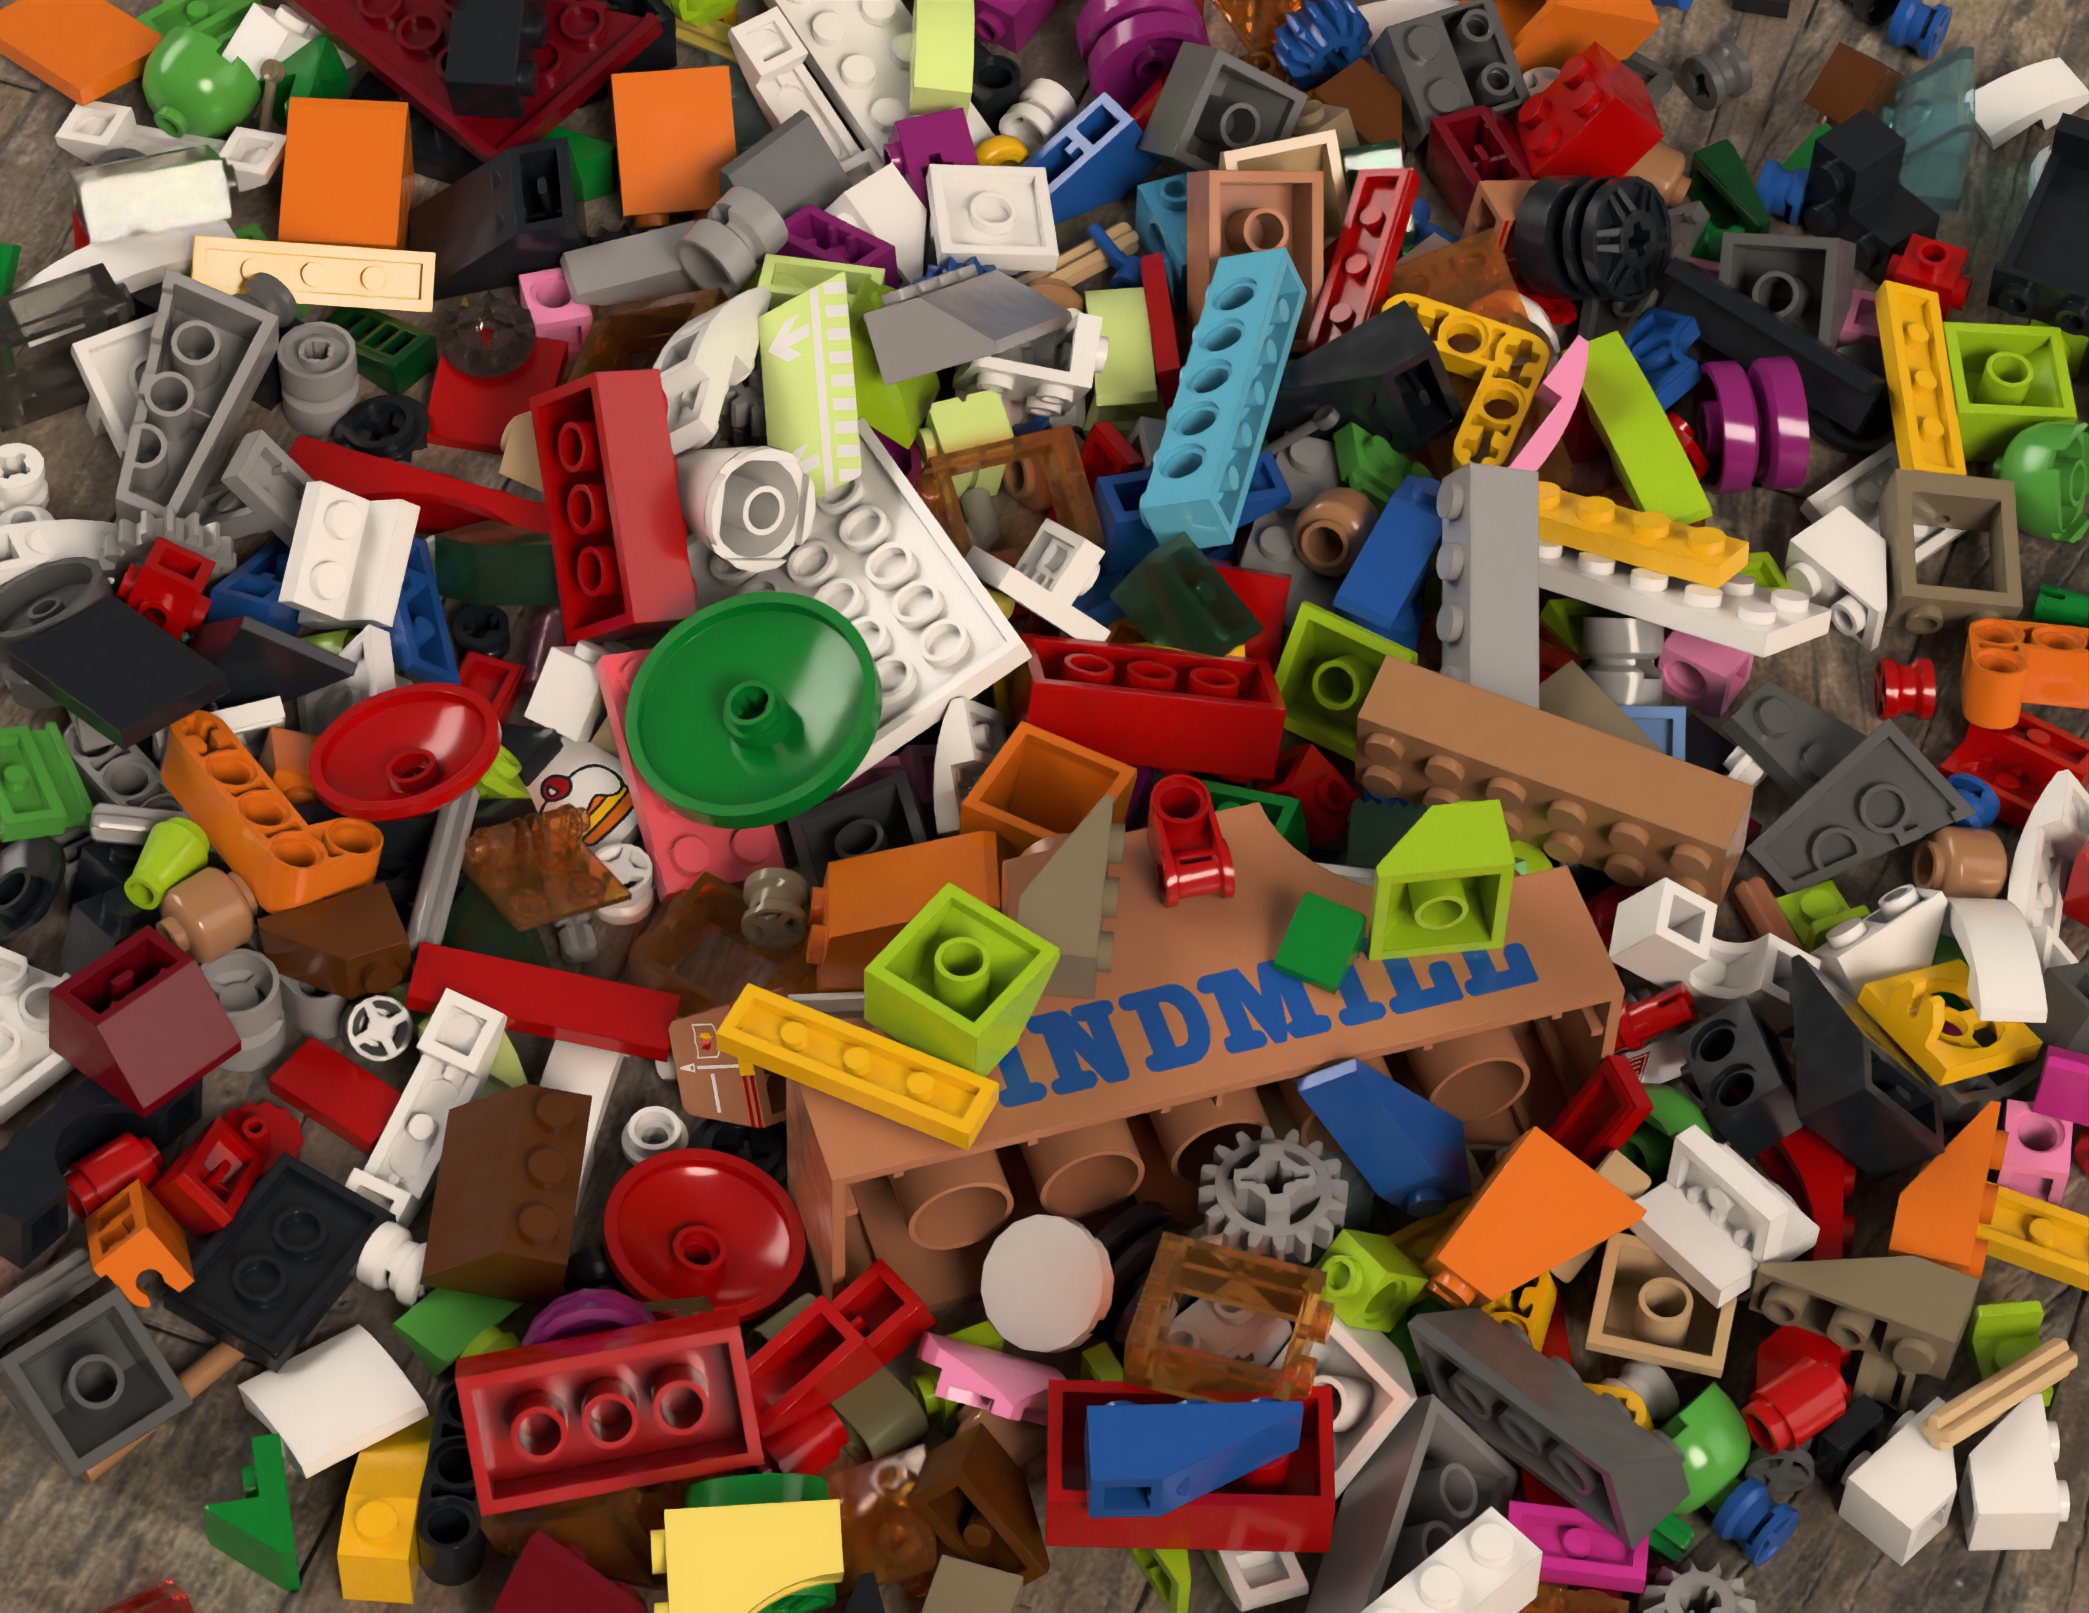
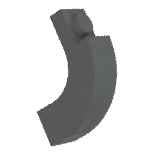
[1914,962,2089,1128]

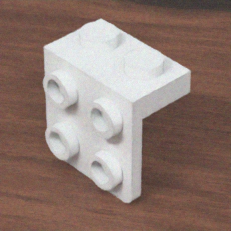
[952,312,1109,417]

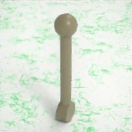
[258,59,285,132]

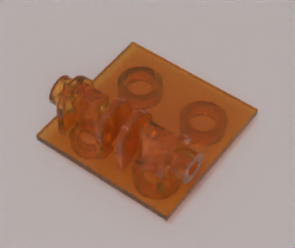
[1388,227,1535,373]
[461,803,632,932]
[822,1444,938,1601]

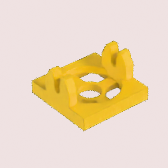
[1857,959,2043,1087]

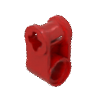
[1147,774,1235,908]

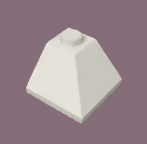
[1256,1304,1417,1501]

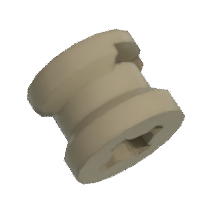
[741,867,809,949]
[1852,1351,1917,1416]

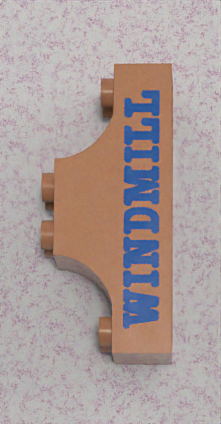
[786,802,1625,1312]

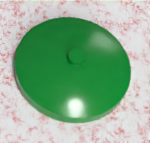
[625,592,882,829]

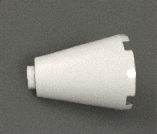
[675,446,816,573]

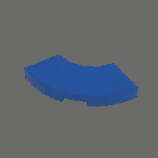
[1625,307,1703,411]

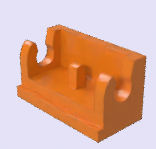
[84,1178,195,1308]

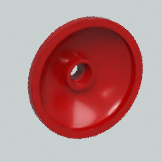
[308,683,502,822]
[602,1148,806,1323]

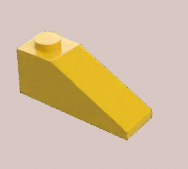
[337,1416,435,1604]

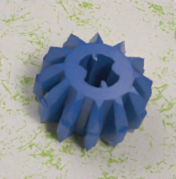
[1272,0,1373,89]

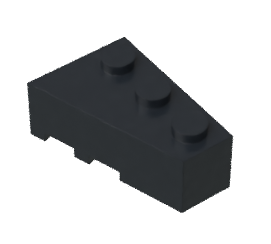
[445,0,549,120]

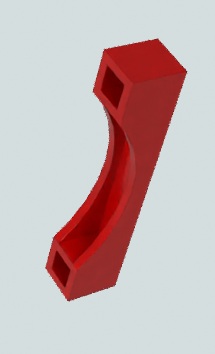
[287,435,562,609]
[1749,1072,1856,1449]

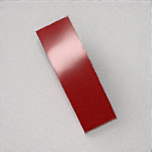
[746,1257,937,1439]

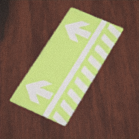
[758,271,863,500]

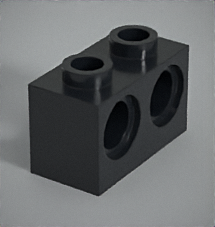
[1677,995,1803,1161]

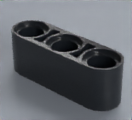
[417,1380,491,1586]

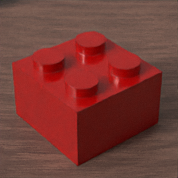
[1514,41,1665,181]

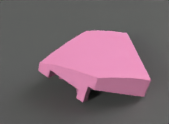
[916,1331,1066,1426]

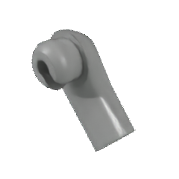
[945,488,1001,559]

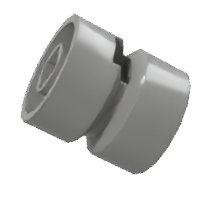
[675,186,789,300]
[277,321,361,437]
[1582,616,1664,706]
[200,949,287,1072]

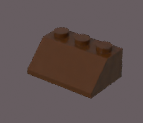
[420,1084,592,1307]

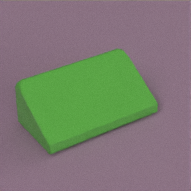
[391,1288,524,1378]

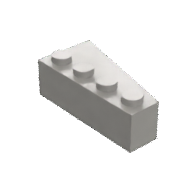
[115,267,279,527]

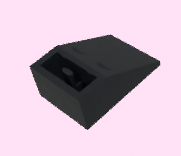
[409,137,588,301]
[1265,300,1465,458]
[1789,954,1945,1182]

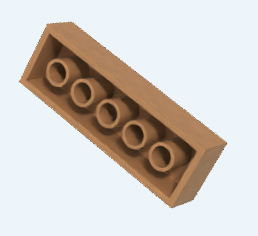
[1354,655,1755,913]

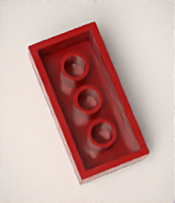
[529,369,697,645]
[1007,633,1287,783]
[455,1307,765,1517]
[1045,1379,1335,1553]

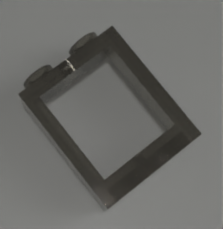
[68,144,239,244]
[0,262,136,433]

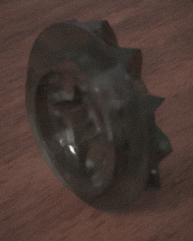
[439,290,536,378]

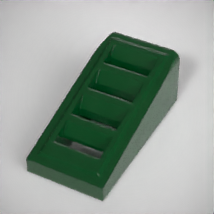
[1686,139,1771,234]
[323,307,438,395]

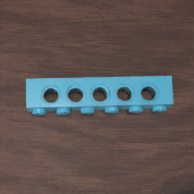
[1139,247,1307,554]

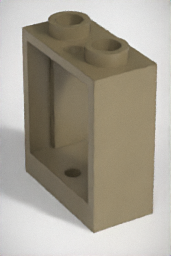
[1878,469,2023,636]

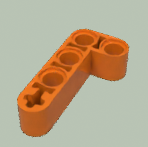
[1960,618,2089,729]
[160,710,384,915]

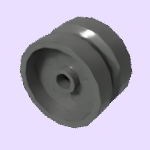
[0,557,116,709]

